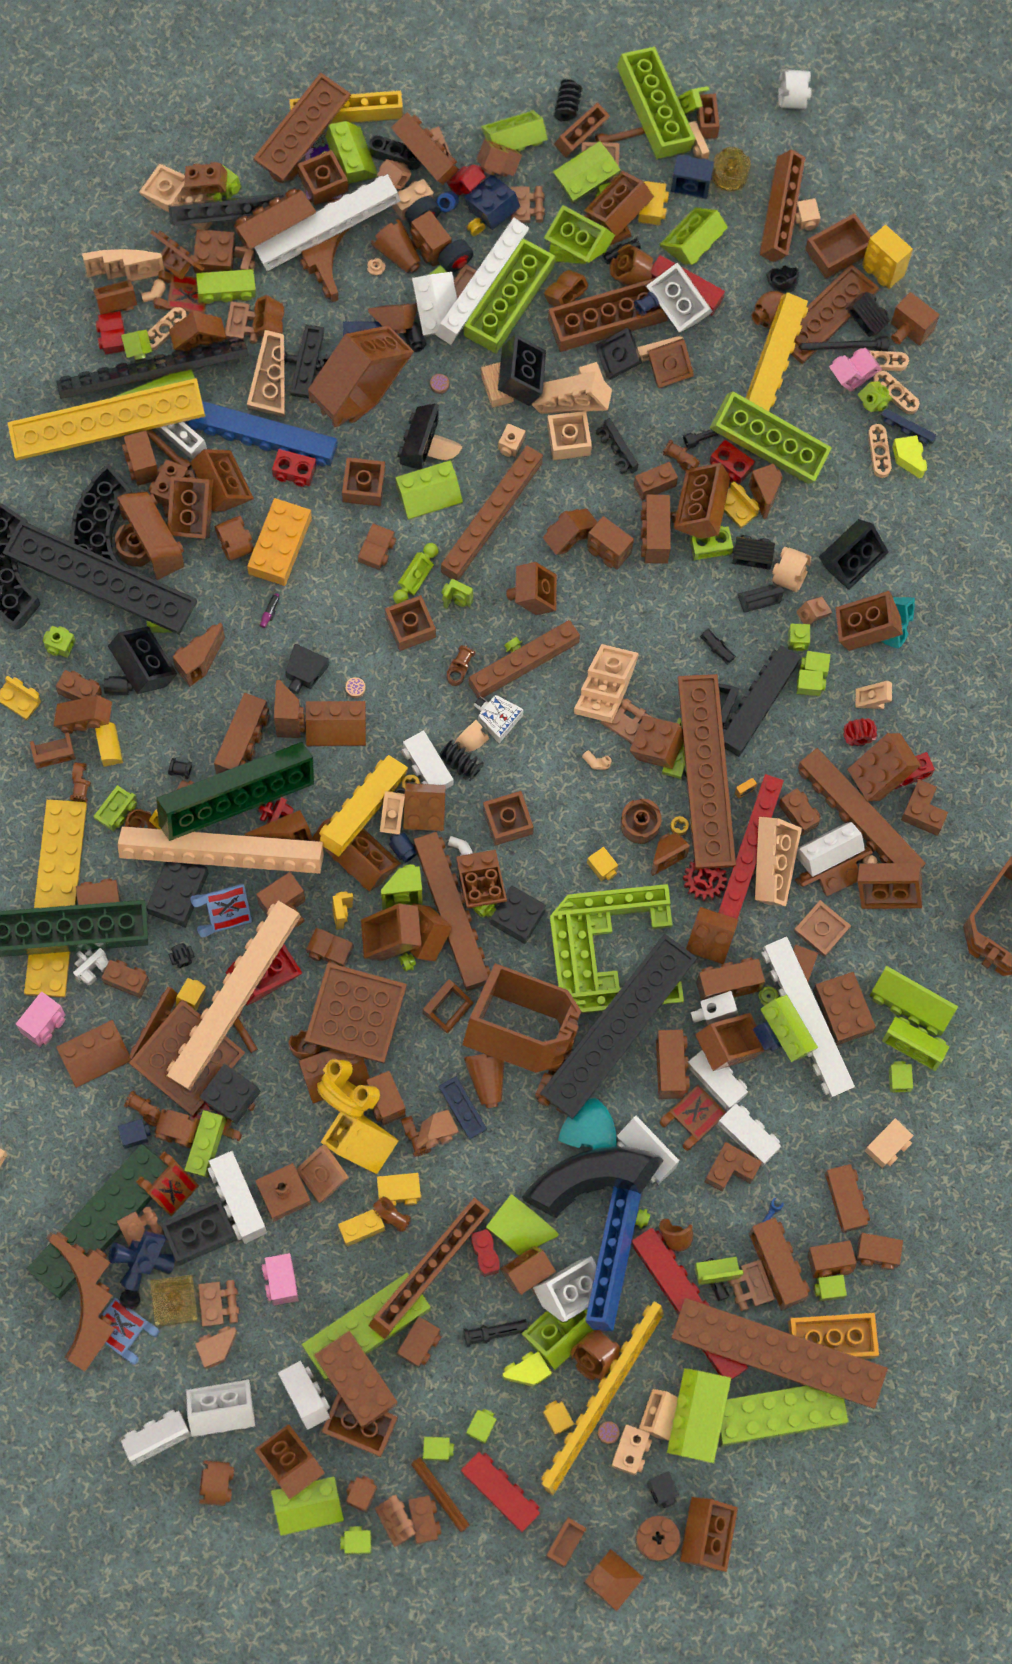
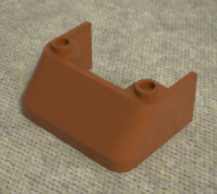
[117,492,185,580]

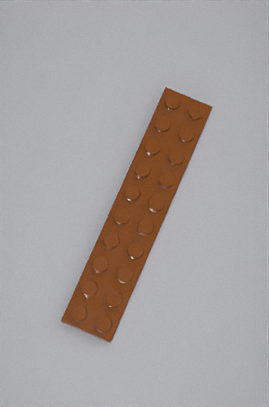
[677,674,736,869]
[672,1298,888,1410]

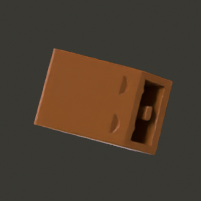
[173,622,225,687]
[244,810,313,841]
[456,850,507,908]

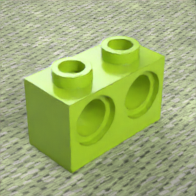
[689,526,733,560]

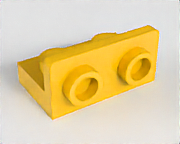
[724,482,759,529]
[0,676,41,720]
[332,891,353,930]

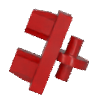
[258,797,294,825]

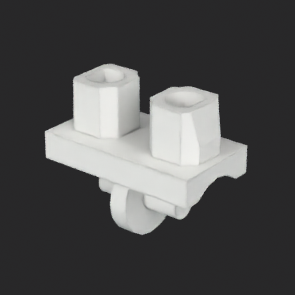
[73,948,109,986]

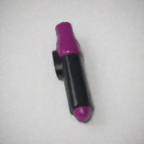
[259,593,280,628]

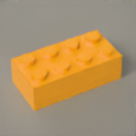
[247,498,312,586]
[788,1313,879,1359]

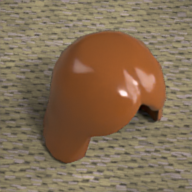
[659,1218,693,1252]

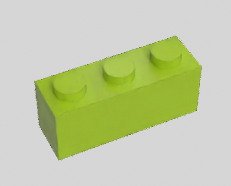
[196,269,256,304]
[760,995,818,1062]
[185,1110,227,1178]

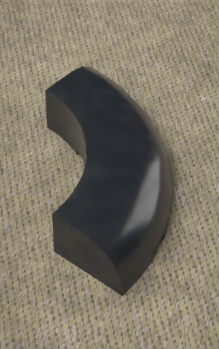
[70,464,132,564]
[0,502,41,630]
[522,1147,664,1219]

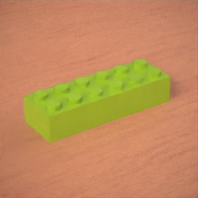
[617,47,695,159]
[464,238,555,354]
[710,391,832,484]
[302,1273,431,1382]
[719,1386,848,1447]

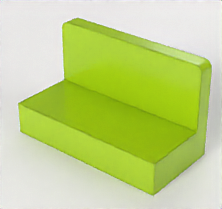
[677,86,710,115]
[695,1257,743,1285]

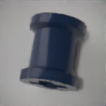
[634,291,659,316]

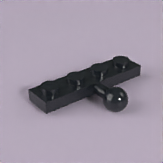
[284,324,325,399]

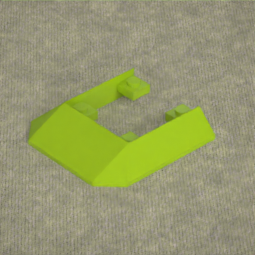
[550,884,684,1013]

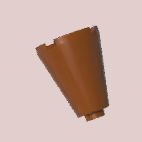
[371,219,421,273]
[464,1054,505,1108]

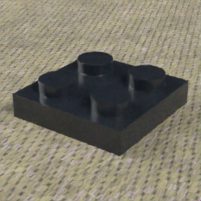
[595,328,642,380]

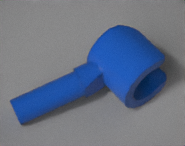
[762,1198,784,1222]

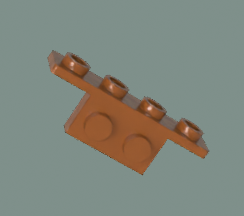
[150,230,204,279]
[795,846,873,896]
[129,987,178,1059]

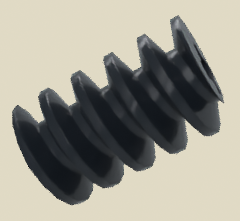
[554,79,583,122]
[439,740,484,781]

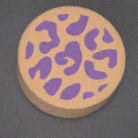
[346,677,365,698]

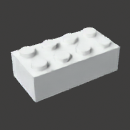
[207,1151,267,1244]

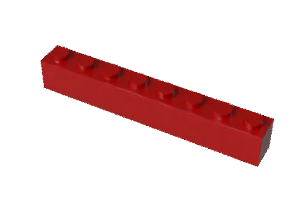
[718,774,784,919]
[631,1227,748,1380]

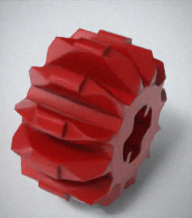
[843,718,877,746]

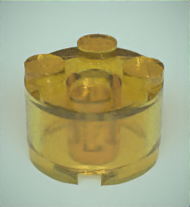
[712,147,751,191]

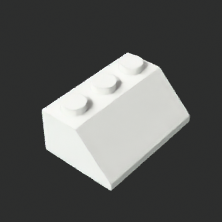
[647,263,713,332]
[412,272,463,336]
[796,822,865,877]
[616,1116,679,1185]
[533,1256,597,1322]
[186,1380,255,1437]
[121,1410,191,1466]

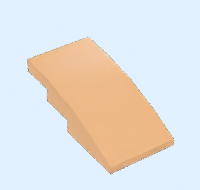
[139,164,214,230]
[82,249,164,282]
[574,644,639,723]

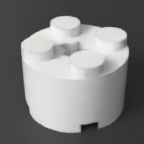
[778,70,811,109]

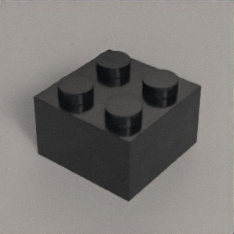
[490,885,546,944]
[200,1064,261,1125]

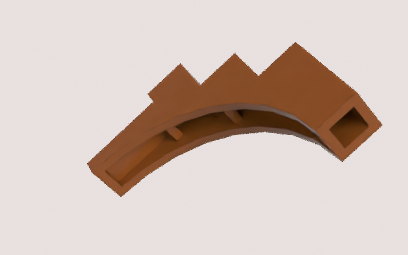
[300,198,351,303]
[46,1232,114,1371]

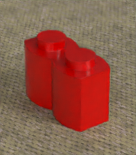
[447,165,485,195]
[95,311,125,355]
[471,1229,500,1277]

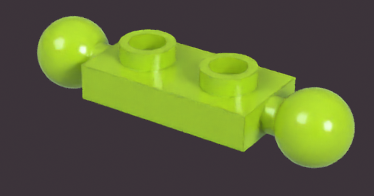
[393,543,439,604]

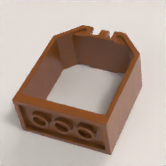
[308,325,414,427]
[963,856,1012,976]
[462,963,581,1073]

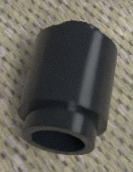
[403,322,426,352]
[104,676,133,696]

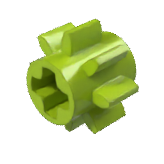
[473,903,497,918]

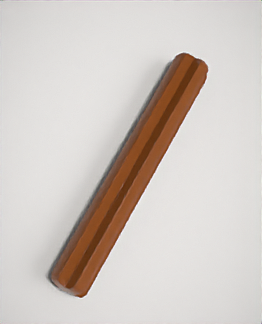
[411,1457,469,1532]

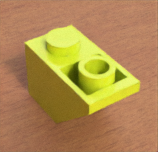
[892,436,927,478]
[502,1351,552,1387]

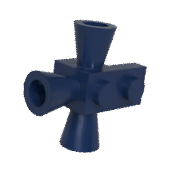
[108,1231,175,1291]

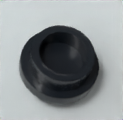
[119,1289,141,1309]

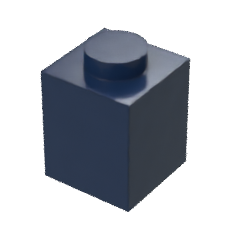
[118,1119,151,1149]

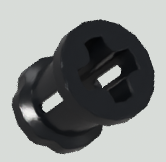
[168,758,192,779]

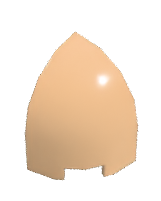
[427,435,462,460]
[454,720,489,752]

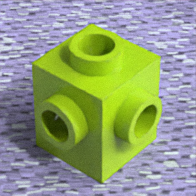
[857,381,892,412]
[43,626,76,658]

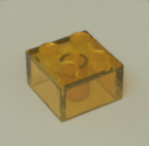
[150,1275,198,1327]

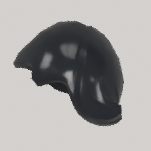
[766,265,799,294]

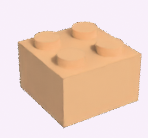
[547,411,592,460]

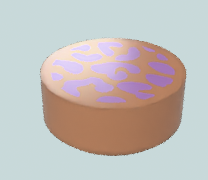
[430,374,449,394]
[598,1422,619,1444]

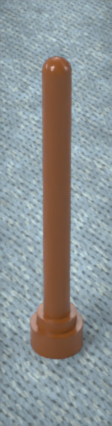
[595,127,645,143]
[145,429,191,470]

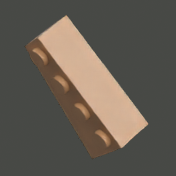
[247,330,285,417]
[532,371,612,414]
[755,817,802,906]

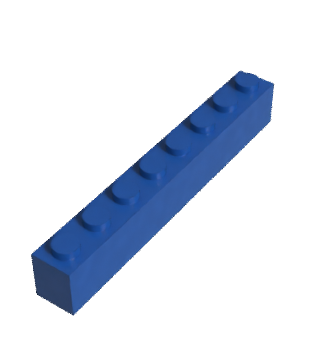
[184,401,338,466]
[586,1186,641,1332]

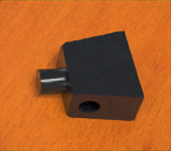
[285,643,329,694]

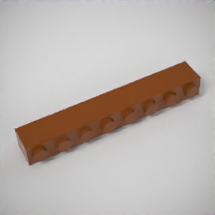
[441,445,543,581]
[798,748,926,870]
[414,832,491,991]
[369,1198,490,1339]

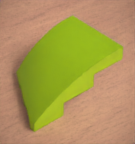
[486,1194,559,1256]

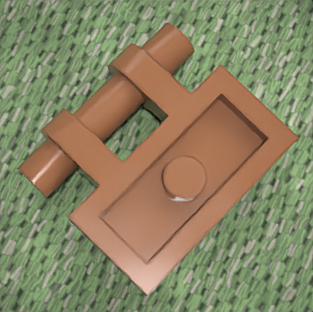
[511,186,545,223]
[225,302,260,344]
[600,698,652,743]
[117,1207,164,1247]
[728,1260,775,1312]
[199,1280,240,1327]
[375,1495,416,1547]

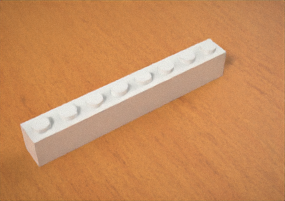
[254,174,401,271]
[435,218,529,345]
[761,936,855,1098]

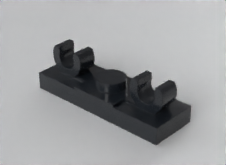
[596,417,638,474]

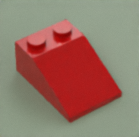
[225,944,302,1006]

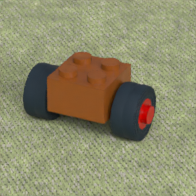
[405,196,474,273]

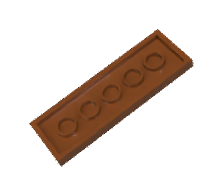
[253,72,351,182]
[791,264,879,364]

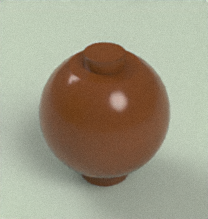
[751,291,784,329]

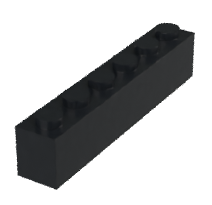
[168,193,284,226]
[723,645,801,757]

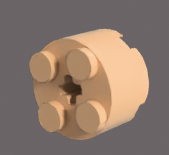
[772,547,812,592]

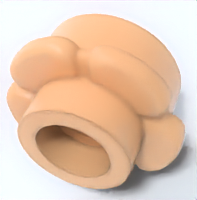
[367,258,386,276]

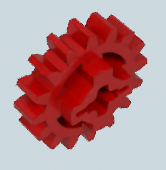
[683,862,727,902]

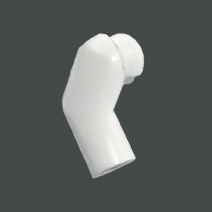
[448,836,472,856]

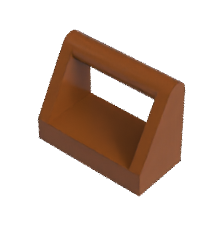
[423,979,474,1034]

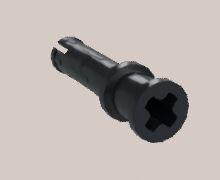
[463,1319,528,1347]

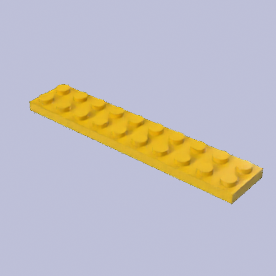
[7,378,205,461]
[24,799,87,998]
[541,1301,664,1495]

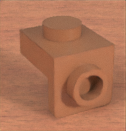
[234,246,256,272]
[797,597,832,625]

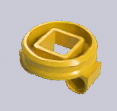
[317,1059,380,1118]

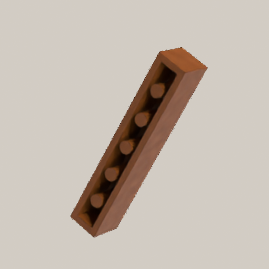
[760,149,805,262]
[469,620,580,698]

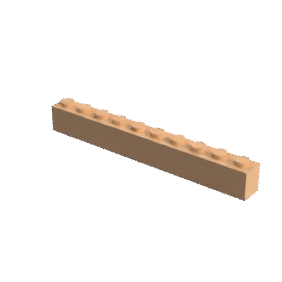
[118,827,324,874]
[167,901,301,1091]

